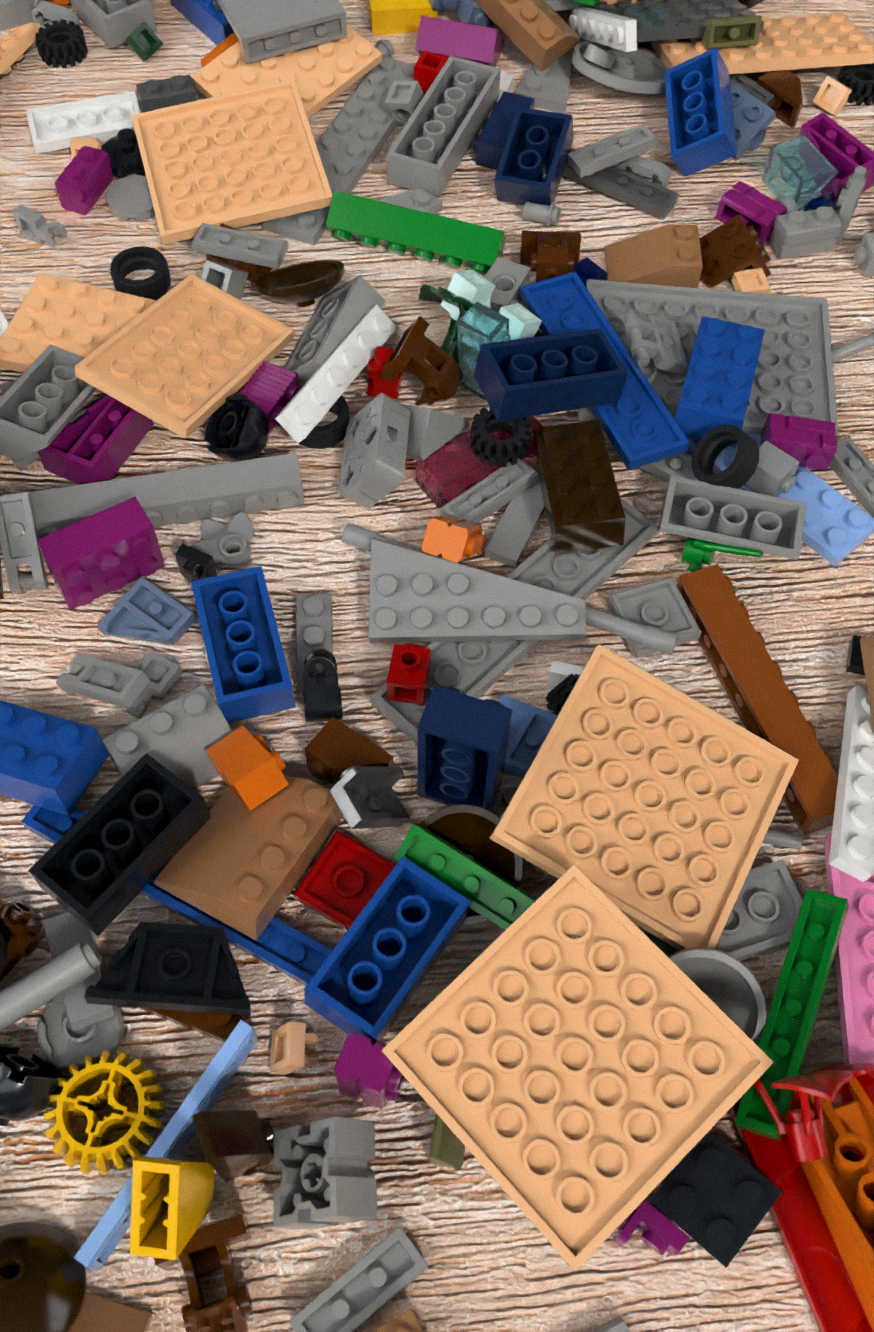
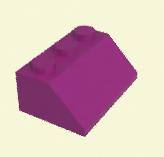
[415,16,505,67]

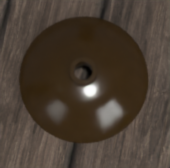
[255,260,345,307]
[420,804,524,925]
[0,1222,86,1332]

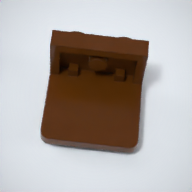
[699,214,771,288]

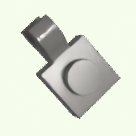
[13,204,67,247]
[126,651,182,719]

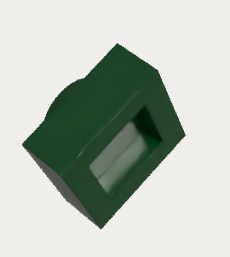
[125,21,163,62]

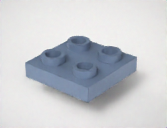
[730,83,776,160]

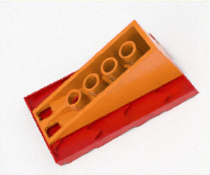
[729,1063,874,1332]

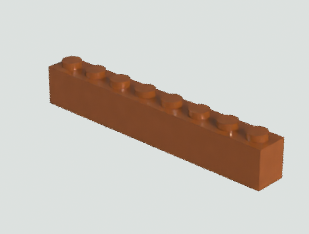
[677,564,838,836]

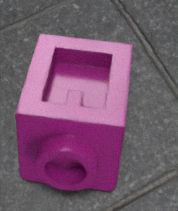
[613,1199,690,1256]

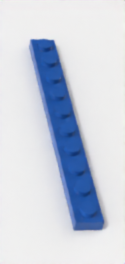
[21,805,332,986]

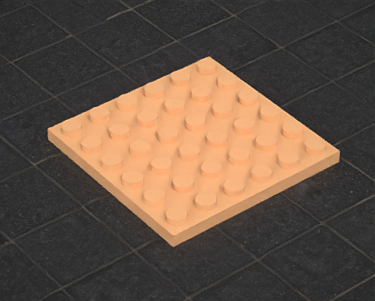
[131,79,333,245]
[490,644,799,951]
[381,865,774,1272]

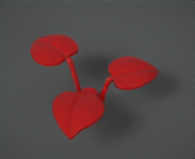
[753,1063,874,1162]

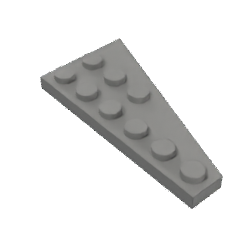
[368,539,586,643]

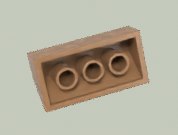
[473,0,581,72]

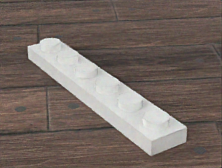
[570,7,637,52]
[275,304,397,443]
[829,686,874,882]

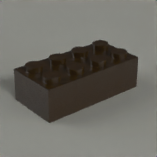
[533,420,625,555]

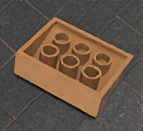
[154,775,341,941]

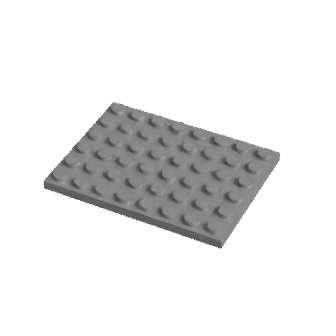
[578,279,838,438]

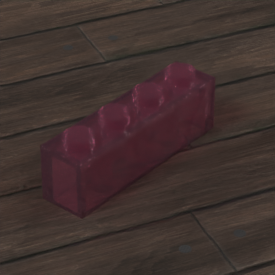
[416,416,544,508]

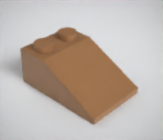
[605,224,703,288]

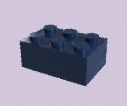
[494,107,574,206]

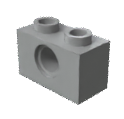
[484,257,532,316]

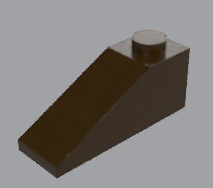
[192,1110,274,1183]

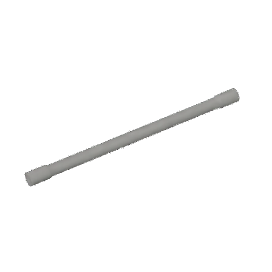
[342,523,679,655]

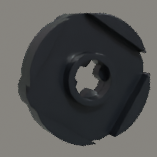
[101,128,146,178]

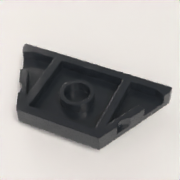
[84,922,251,1016]

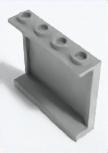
[213,0,347,64]

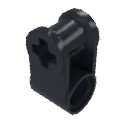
[303,648,343,722]

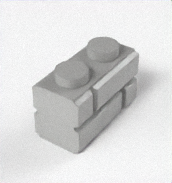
[769,206,842,260]

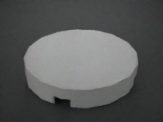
[106,175,155,221]
[37,993,124,1070]

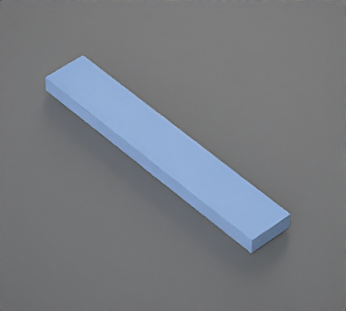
[74,1020,258,1272]

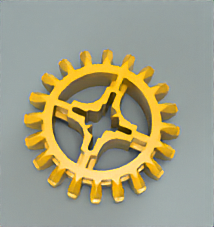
[44,1050,166,1175]

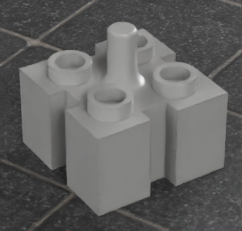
[273,1116,377,1229]

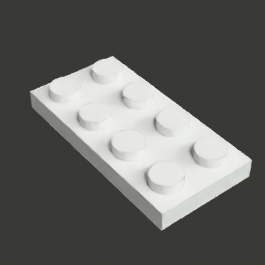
[26,91,141,154]

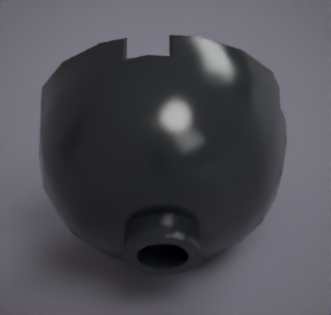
[205,393,270,462]
[0,1044,63,1126]

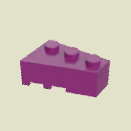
[796,112,874,211]
[38,395,154,485]

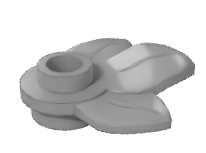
[190,512,254,567]

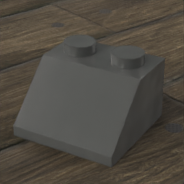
[136,75,197,113]

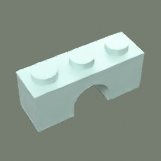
[441,269,542,343]

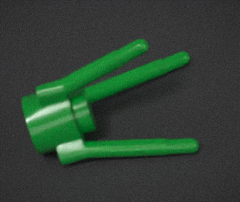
[682,537,763,593]

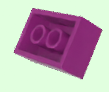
[36,497,165,610]

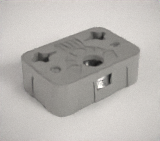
[338,393,411,509]

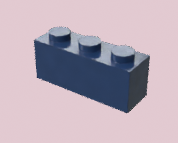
[473,91,535,170]

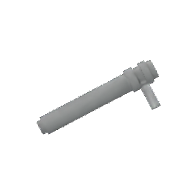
[0,942,103,1031]

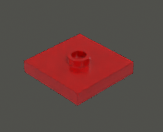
[293,831,396,930]

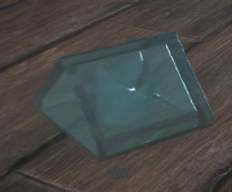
[762,135,839,211]

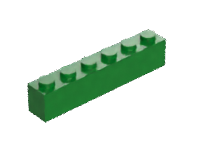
[326,191,507,275]

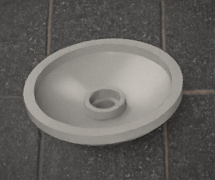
[667,948,766,1046]

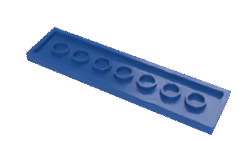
[519,271,690,470]

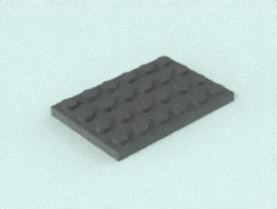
[588,0,764,42]

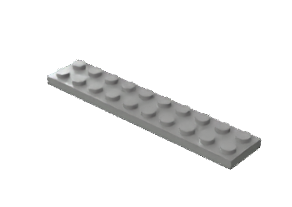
[262,57,415,246]
[370,498,659,745]

